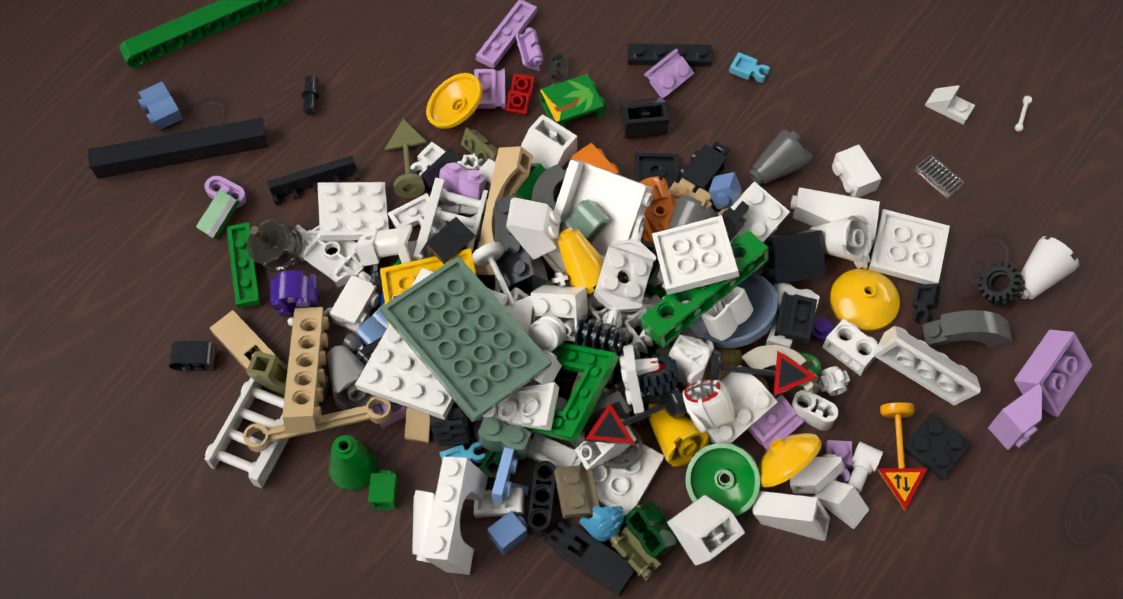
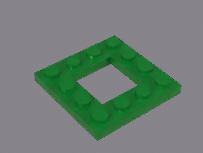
[523,343,619,443]

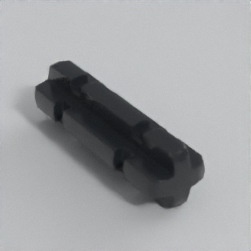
[371,260,384,288]

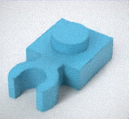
[729,52,770,83]
[440,442,485,463]

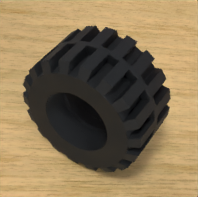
[429,401,472,447]

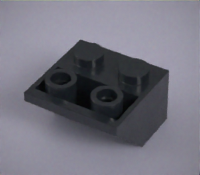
[619,97,669,139]

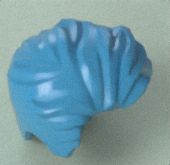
[579,505,624,542]

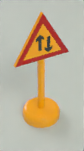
[877,402,927,510]

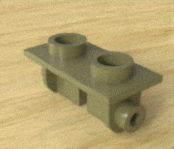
[461,128,498,165]
[610,526,662,581]

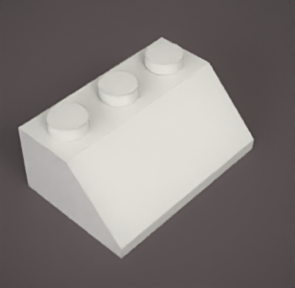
[686,365,777,444]

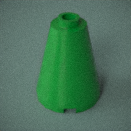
[328,435,378,491]

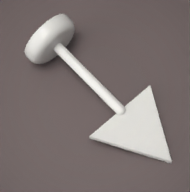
[472,242,533,334]

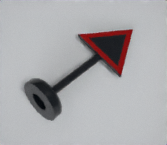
[710,350,818,396]
[585,387,686,445]

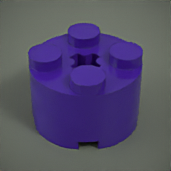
[270,271,318,316]

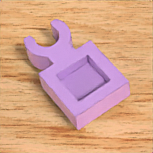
[825,440,853,484]

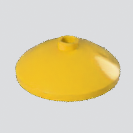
[426,73,482,129]
[830,268,900,332]
[758,433,822,487]

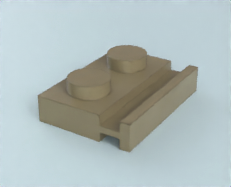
[554,465,599,518]

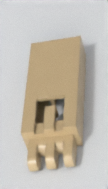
[210,310,275,371]

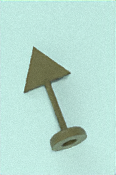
[384,119,427,198]

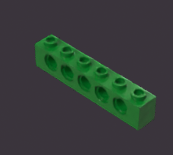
[640,230,769,348]

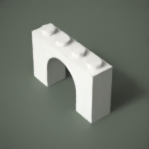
[423,456,488,575]

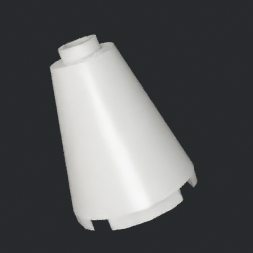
[809,215,872,261]
[1020,236,1079,300]
[412,490,463,563]

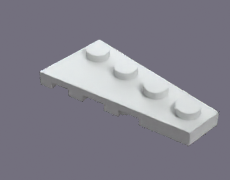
[477,382,559,431]

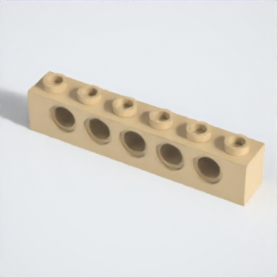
[282,307,329,433]

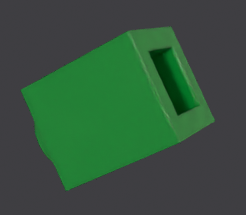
[368,470,399,510]

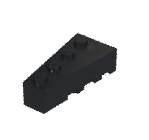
[495,193,549,294]

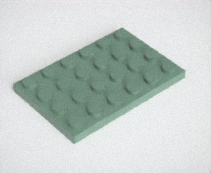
[380,256,552,422]

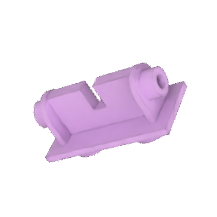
[515,28,544,72]

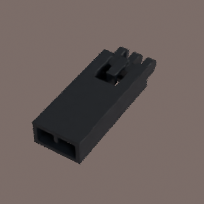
[543,520,636,597]

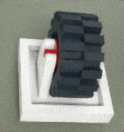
[620,345,679,414]

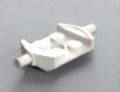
[293,225,371,287]
[594,225,656,327]

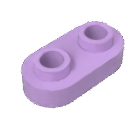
[204,176,246,208]

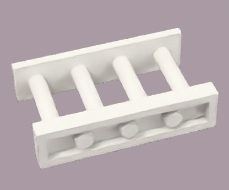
[413,178,488,261]
[205,378,289,488]

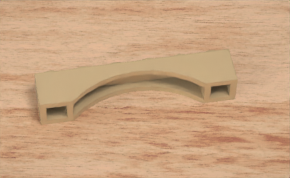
[474,146,533,282]

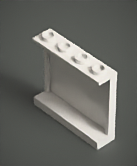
[554,159,653,276]

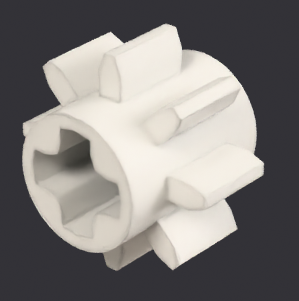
[457,154,483,171]
[818,366,850,396]

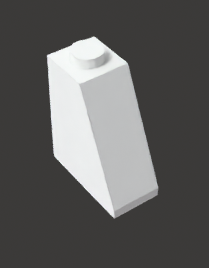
[753,491,830,541]

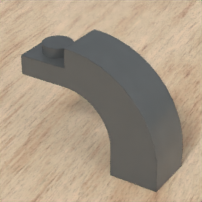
[531,164,568,211]
[923,310,1012,349]

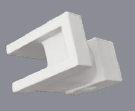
[356,225,417,266]

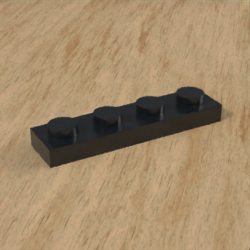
[628,43,712,67]

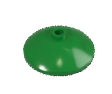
[686,443,761,517]

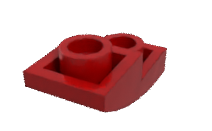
[505,74,535,115]

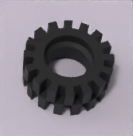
[977,261,1025,307]

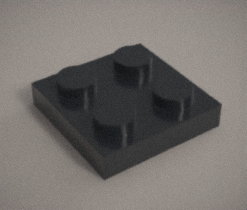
[903,412,972,480]

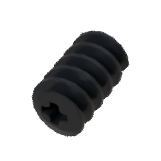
[575,315,630,357]

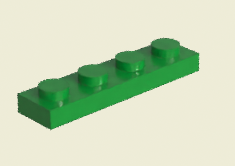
[227,222,261,309]

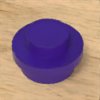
[811,318,834,341]

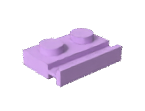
[644,48,694,98]
[474,69,505,109]
[747,394,804,452]

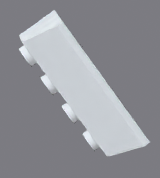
[873,326,981,406]

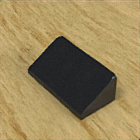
[421,147,460,193]

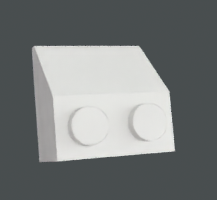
[506,198,561,260]

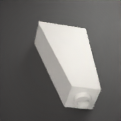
[790,187,880,251]

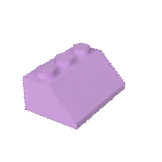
[1014,329,1092,417]

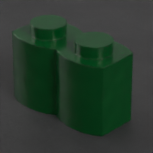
[624,502,680,558]

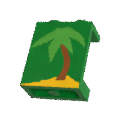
[540,74,606,127]

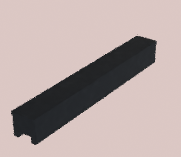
[88,117,268,179]

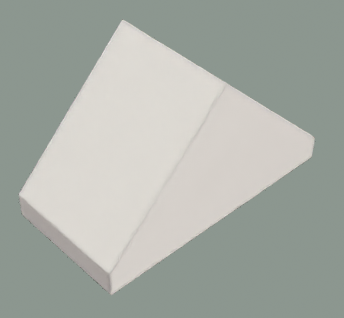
[814,480,869,529]

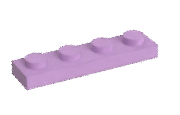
[476,0,537,69]

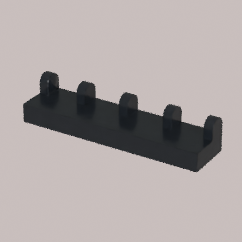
[267,155,360,205]

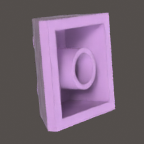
[988,384,1042,450]

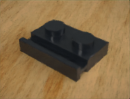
[774,291,817,344]

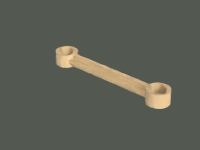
[243,396,392,452]

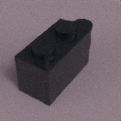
[679,141,730,193]

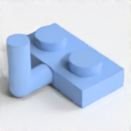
[492,447,529,505]

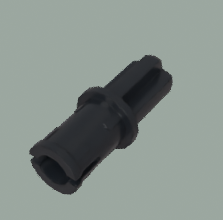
[302,75,319,115]

